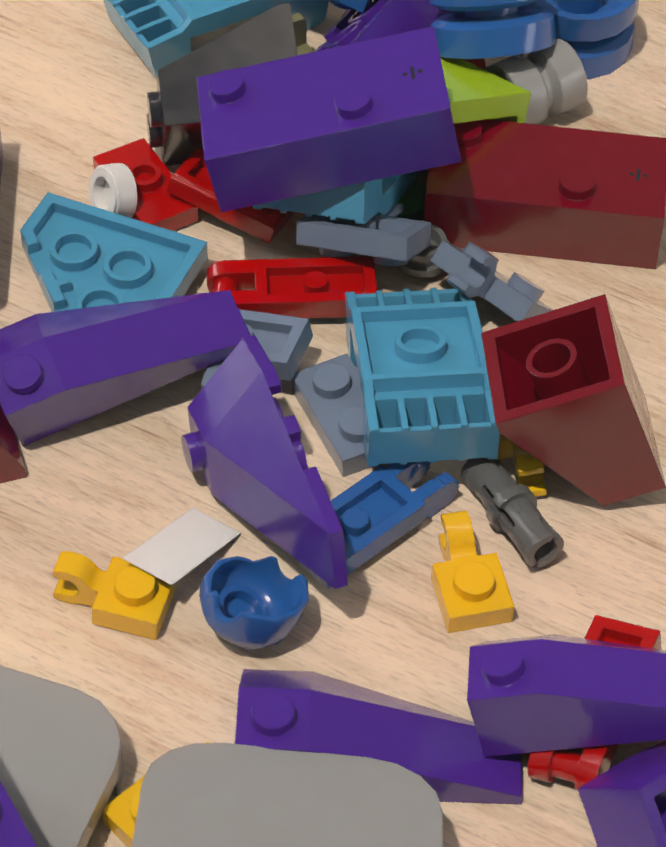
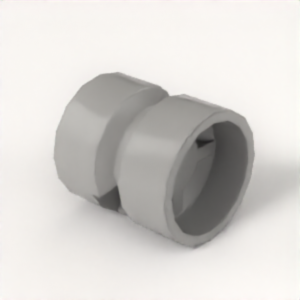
[485,38,588,124]

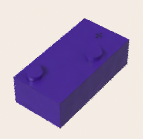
[196,26,461,212]

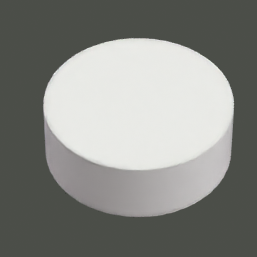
[89,163,137,218]

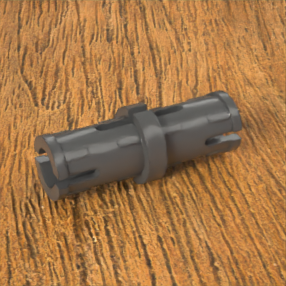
[461,458,564,567]

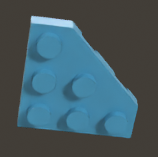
[20,192,208,312]

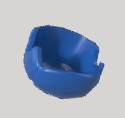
[199,556,309,650]

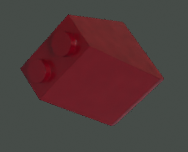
[481,294,666,506]

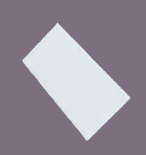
[122,508,241,585]

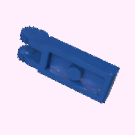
[292,461,460,589]

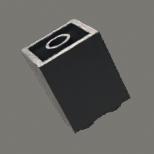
[146,3,298,166]

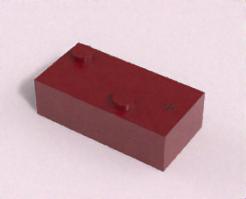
[424,119,666,270]

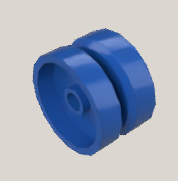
[428,0,556,59]
[521,0,639,79]

